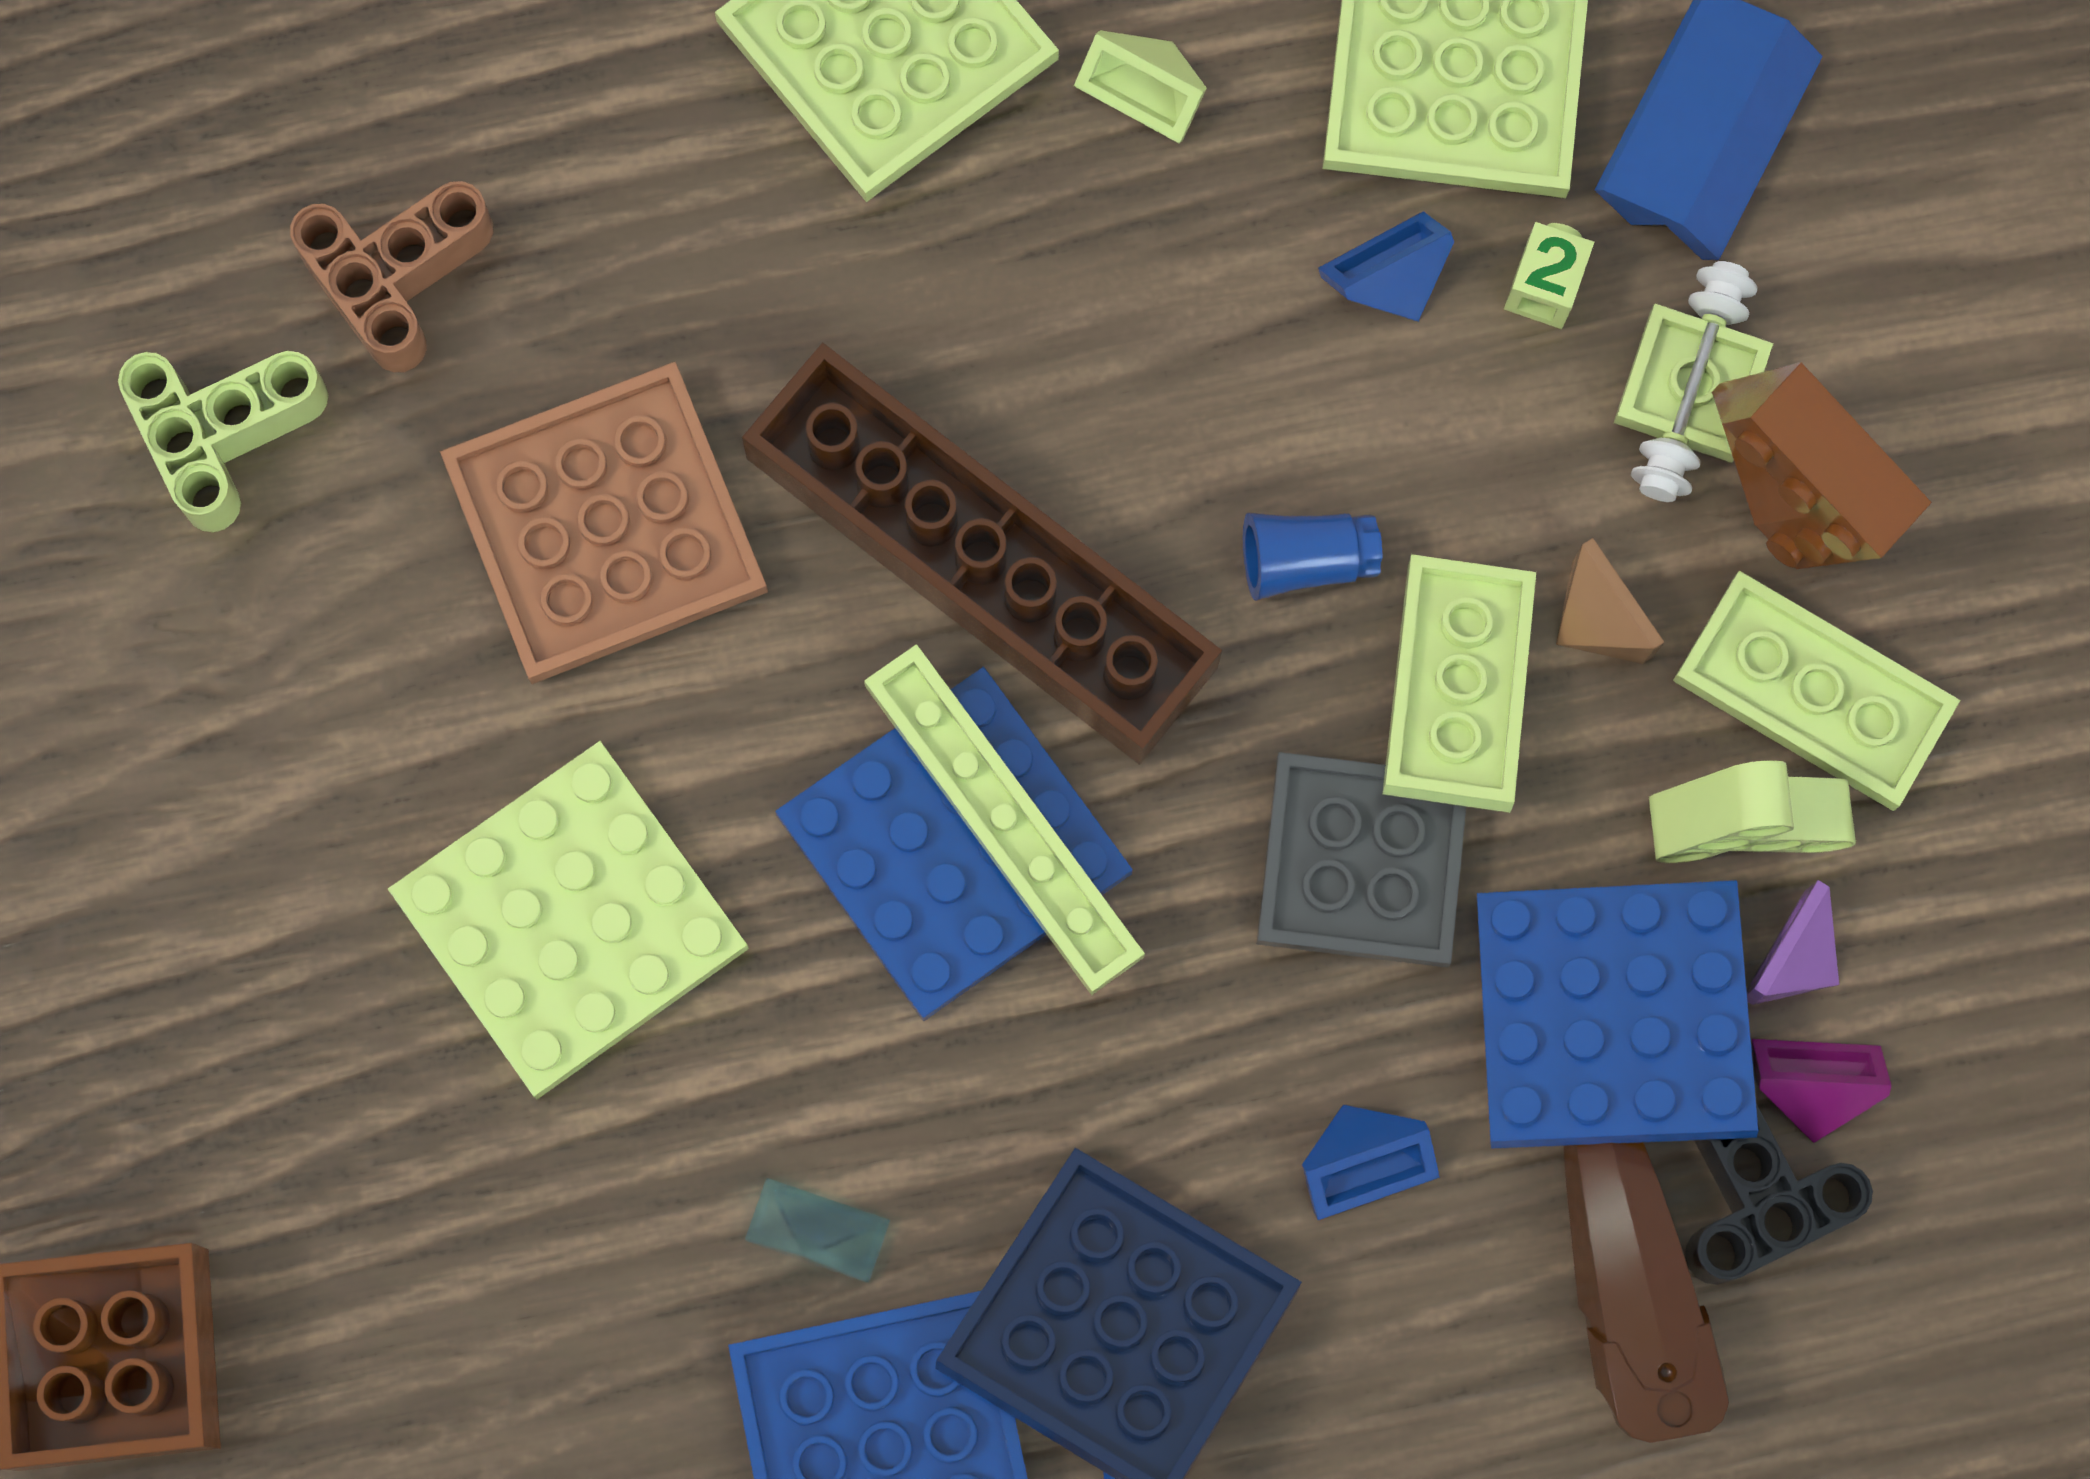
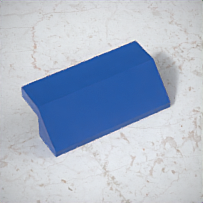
[1595,0,1823,260]

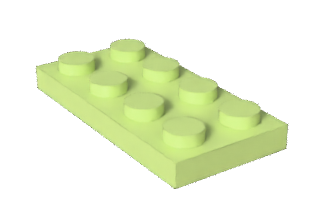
[1382,554,1536,813]
[1673,571,1961,811]

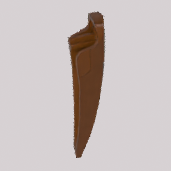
[1564,1142,1729,1443]

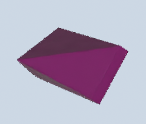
[1751,1039,1892,1143]

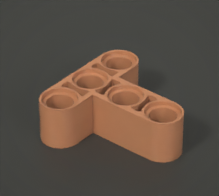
[290,181,493,373]

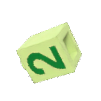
[1504,222,1594,329]

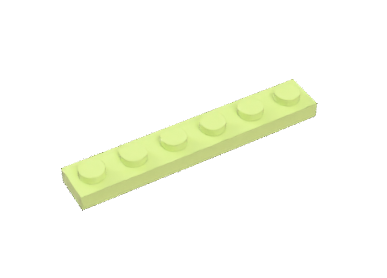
[864,644,1145,995]

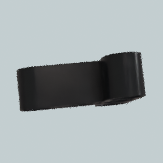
[1685,1103,1873,1285]

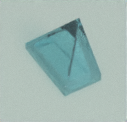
[745,1178,890,1283]

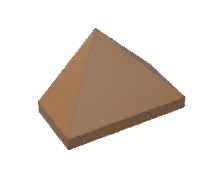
[1556,538,1664,664]

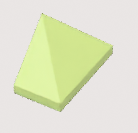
[1074,30,1207,144]

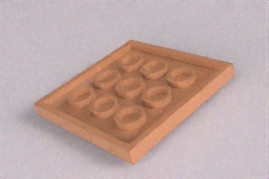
[440,362,768,684]

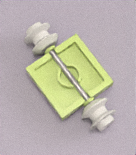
[1613,261,1773,502]

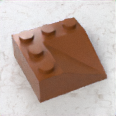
[1712,362,1932,569]
[0,1243,221,1471]

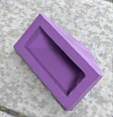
[1746,880,1839,1005]

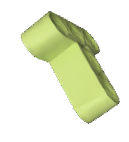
[118,351,328,532]
[1649,760,1856,863]

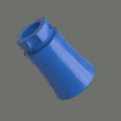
[1243,513,1383,601]

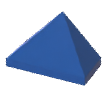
[1318,211,1454,322]
[1302,1105,1440,1220]

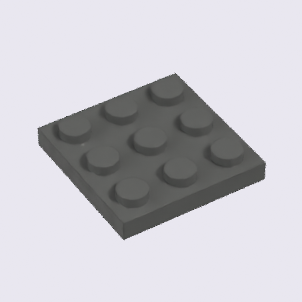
[1256,752,1466,968]

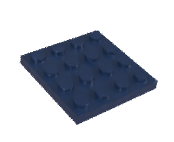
[935,1148,1302,1479]

